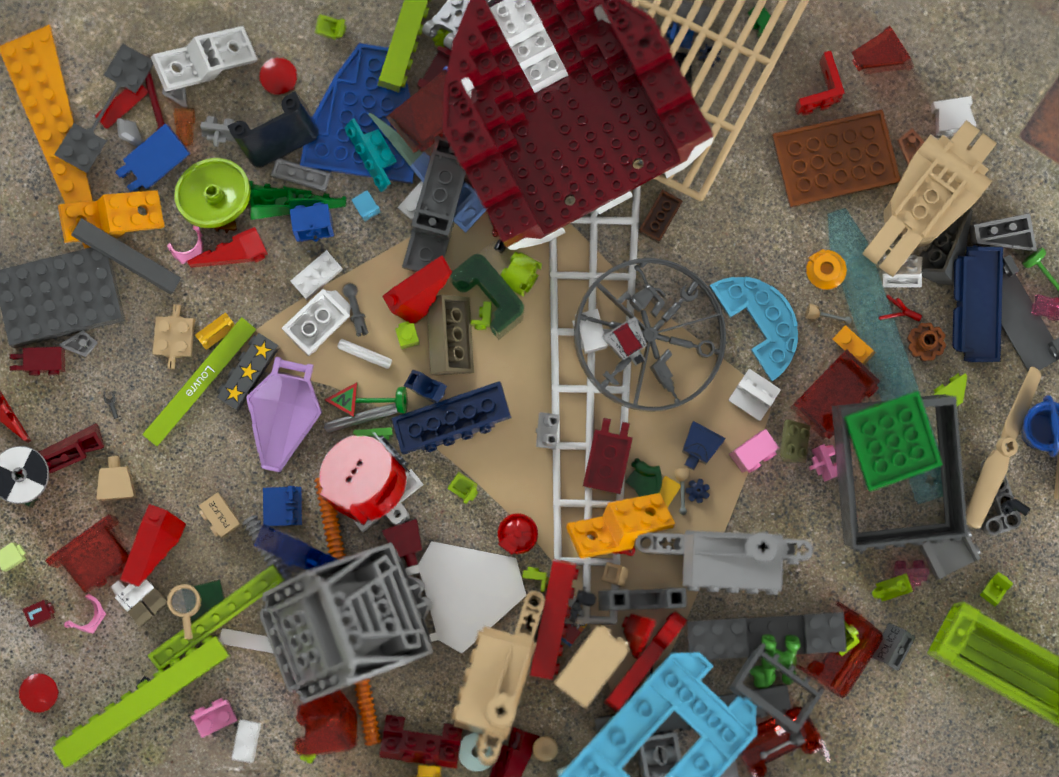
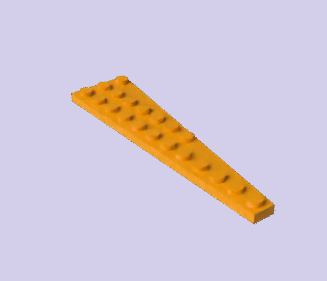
[0,24,93,249]

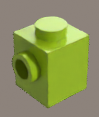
[395,321,420,349]

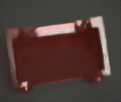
[293,690,358,756]

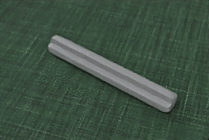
[324,403,398,433]

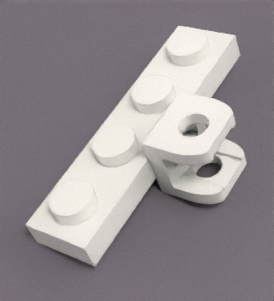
[352,469,423,532]

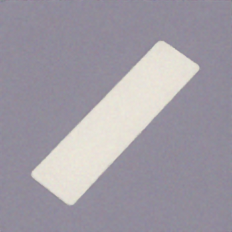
[220,628,273,653]

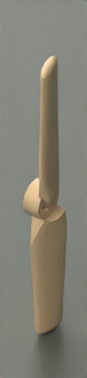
[966,367,1042,529]

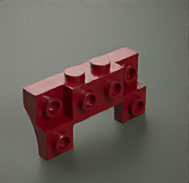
[379,714,463,769]

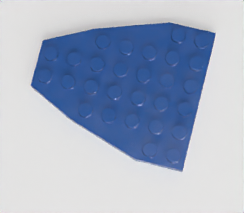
[300,43,419,184]

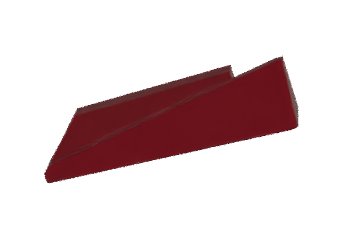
[16,423,104,475]

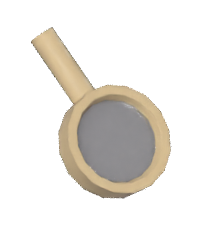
[167,584,201,640]

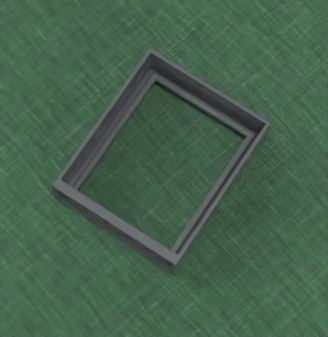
[832,394,968,552]

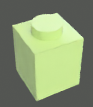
[0,542,27,572]

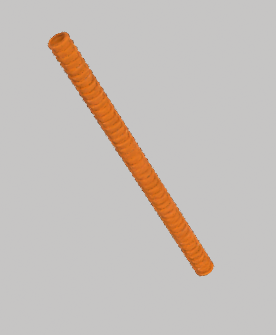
[314,477,382,746]

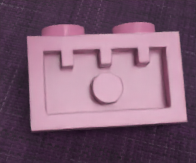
[191,698,238,738]

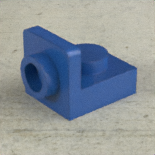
[666,22,694,49]

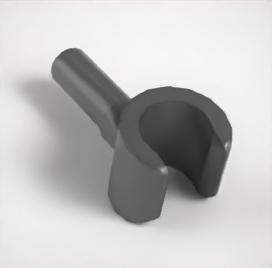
[103,391,119,419]

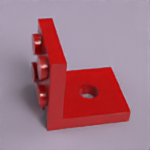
[795,50,845,116]

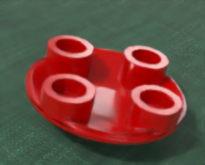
[260,58,297,95]
[19,673,59,713]

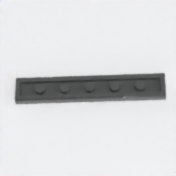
[71,218,181,295]

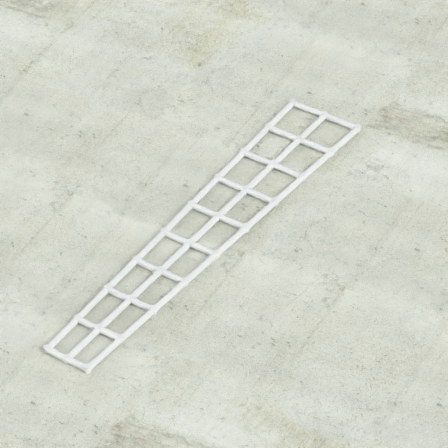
[549,160,642,625]

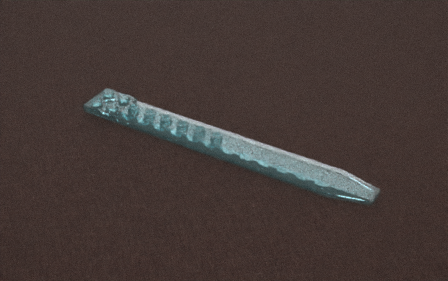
[827,208,943,505]

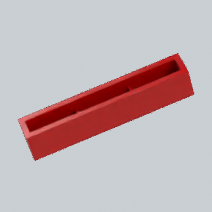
[530,559,579,680]

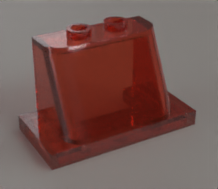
[851,26,914,74]
[45,514,130,594]

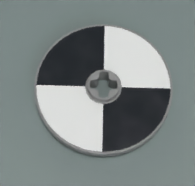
[0,446,49,504]

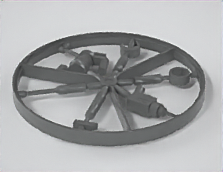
[574,258,726,412]

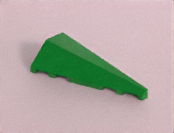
[248,181,346,220]

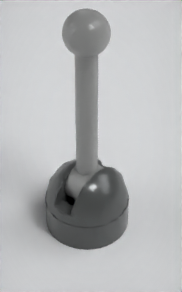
[760,731,806,759]

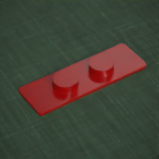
[95,85,148,129]

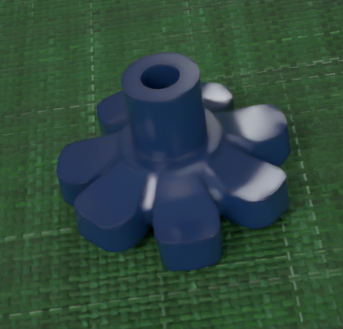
[685,479,710,504]

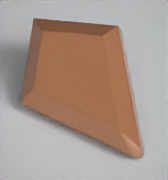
[898,128,924,165]

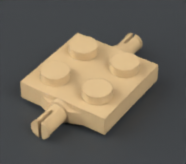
[153,304,195,370]

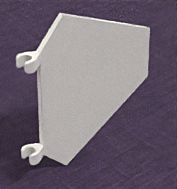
[405,541,526,653]

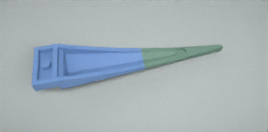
[369,113,486,233]

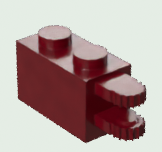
[10,347,65,376]

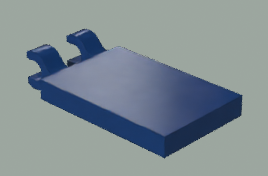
[115,123,191,192]

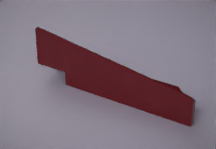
[489,727,540,777]

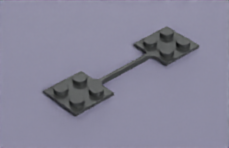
[55,43,154,173]

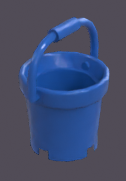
[1021,395,1059,457]

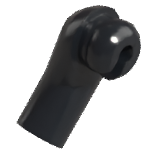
[1001,499,1031,516]

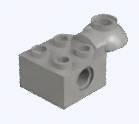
[637,732,681,777]

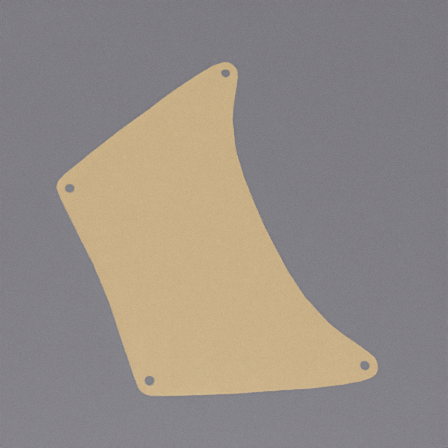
[241,211,771,703]

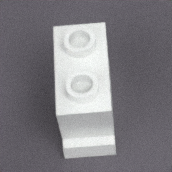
[931,96,976,137]

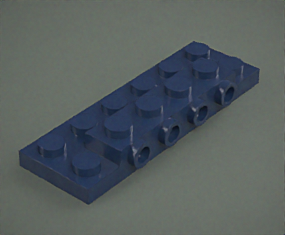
[392,381,512,455]

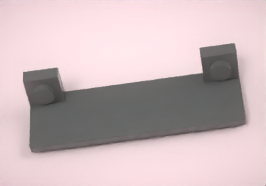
[1001,255,1059,371]

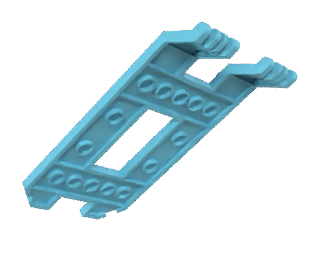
[559,652,757,777]

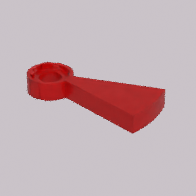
[603,610,688,712]

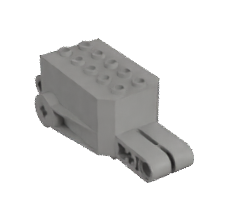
[635,531,813,595]

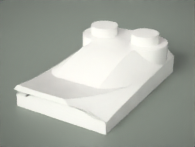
[282,289,351,356]

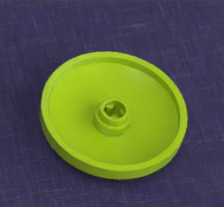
[174,158,251,228]

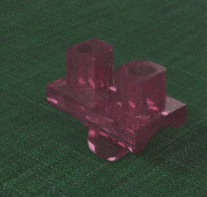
[1031,294,1059,321]
[891,560,929,592]

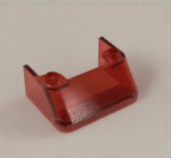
[795,601,883,698]
[739,707,831,777]

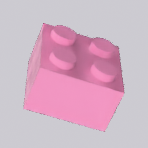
[729,429,779,473]

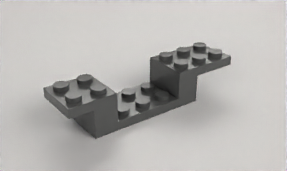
[402,123,466,272]
[687,612,846,660]

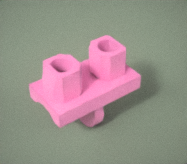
[809,444,838,482]

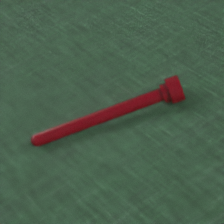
[145,71,165,130]

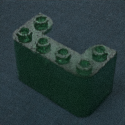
[449,254,524,340]

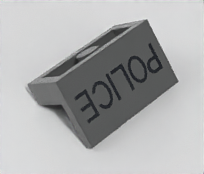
[871,623,916,671]

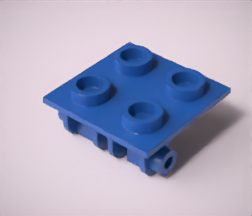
[263,486,302,526]

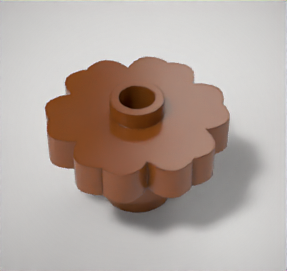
[907,322,946,362]

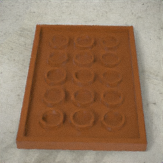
[772,109,901,208]

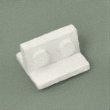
[882,255,922,287]
[729,369,780,421]

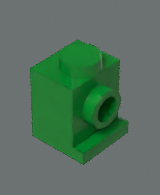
[748,7,775,38]

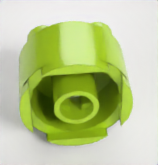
[500,252,542,297]

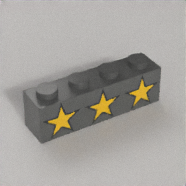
[217,333,280,411]

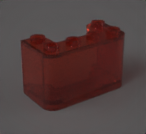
[790,349,880,439]

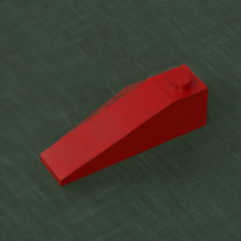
[187,227,268,268]
[382,255,452,324]
[621,614,656,659]

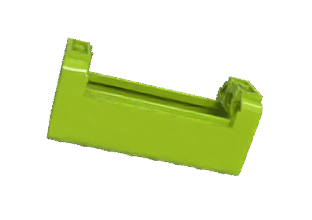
[927,602,1059,728]

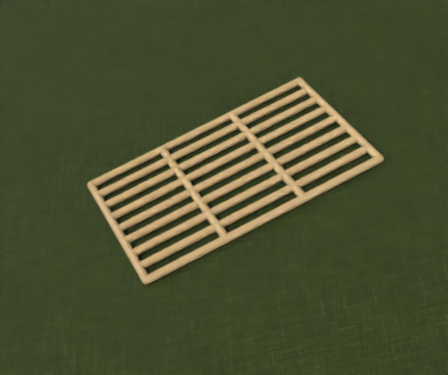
[631,0,809,201]

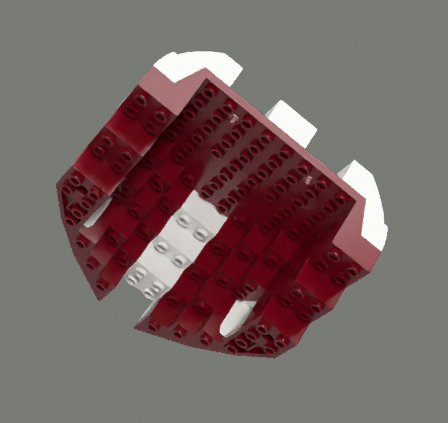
[442,0,714,250]

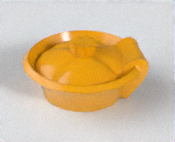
[806,249,847,290]

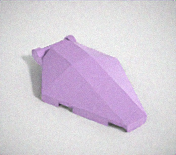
[246,357,322,472]

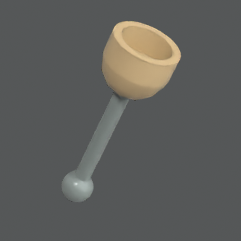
[805,303,852,324]
[675,468,690,515]

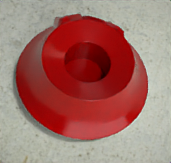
[497,513,538,555]

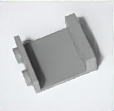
[919,527,981,580]

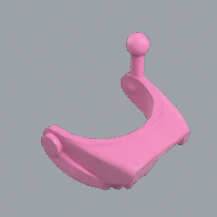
[167,225,204,265]
[64,594,106,634]

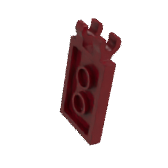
[583,418,633,494]

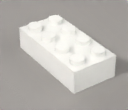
[291,250,343,300]

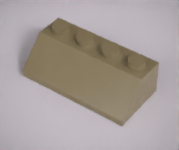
[427,295,474,375]

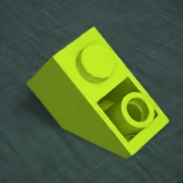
[933,373,968,406]

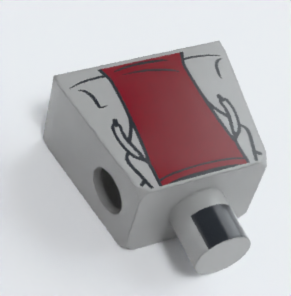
[602,317,647,366]

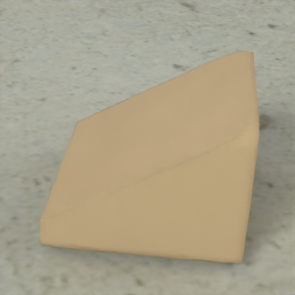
[601,562,629,587]

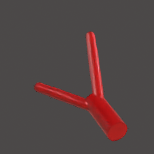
[879,295,922,322]

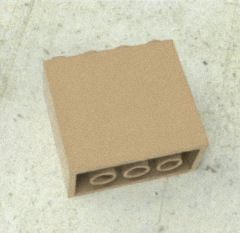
[554,625,629,707]

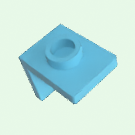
[352,190,381,222]

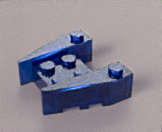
[253,524,339,571]

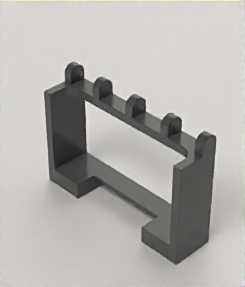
[728,643,825,734]

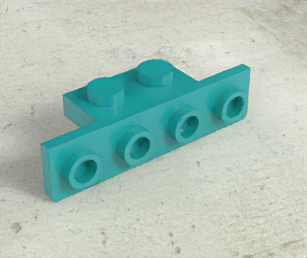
[345,118,397,192]

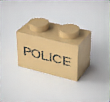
[199,492,242,538]

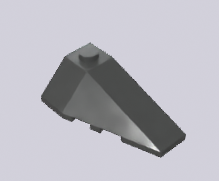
[919,209,973,285]

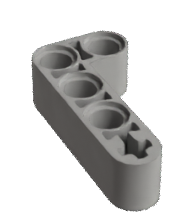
[980,458,1022,536]

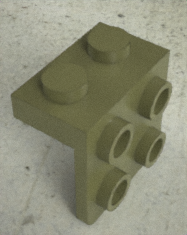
[780,419,811,464]

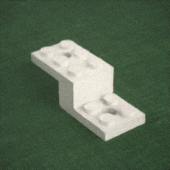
[151,26,258,92]

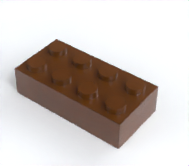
[639,189,683,243]

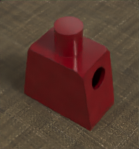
[382,519,423,568]

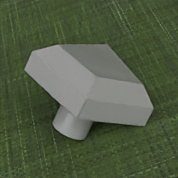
[162,87,187,108]
[117,118,143,147]
[59,330,98,357]

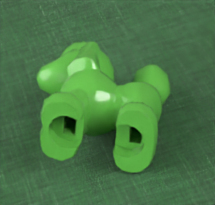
[749,634,800,689]

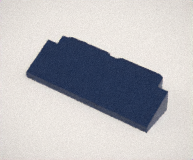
[952,247,1003,362]

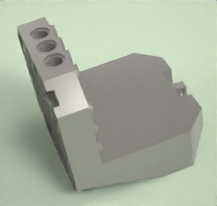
[260,543,433,703]

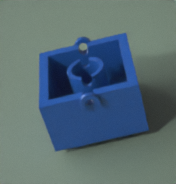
[290,202,334,242]

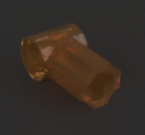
[174,108,195,146]

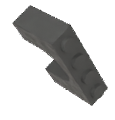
[598,588,687,611]

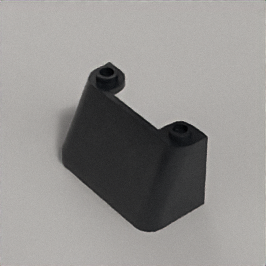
[227,91,319,168]

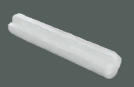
[338,339,392,369]

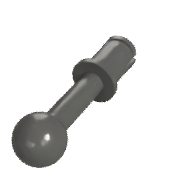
[343,283,369,337]

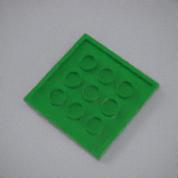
[844,391,942,492]

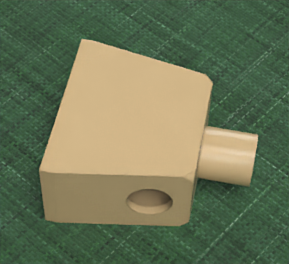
[96,456,137,501]

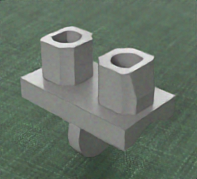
[200,116,235,147]
[535,412,559,449]

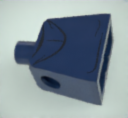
[682,421,726,470]

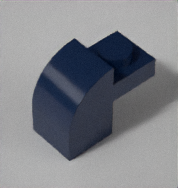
[404,369,447,403]

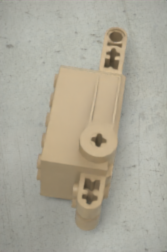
[862,120,997,278]
[452,591,545,766]

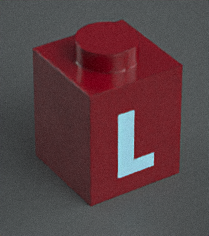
[22,600,56,627]

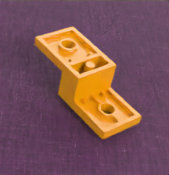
[58,190,165,243]
[566,493,675,559]

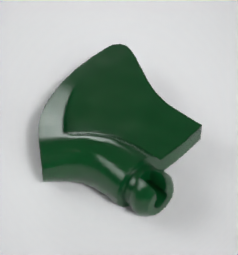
[626,458,662,497]

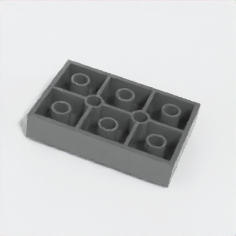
[0,247,126,348]

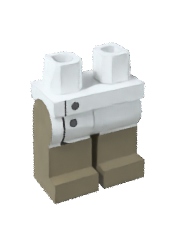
[111,578,167,627]

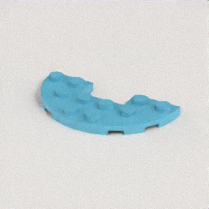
[709,277,798,382]

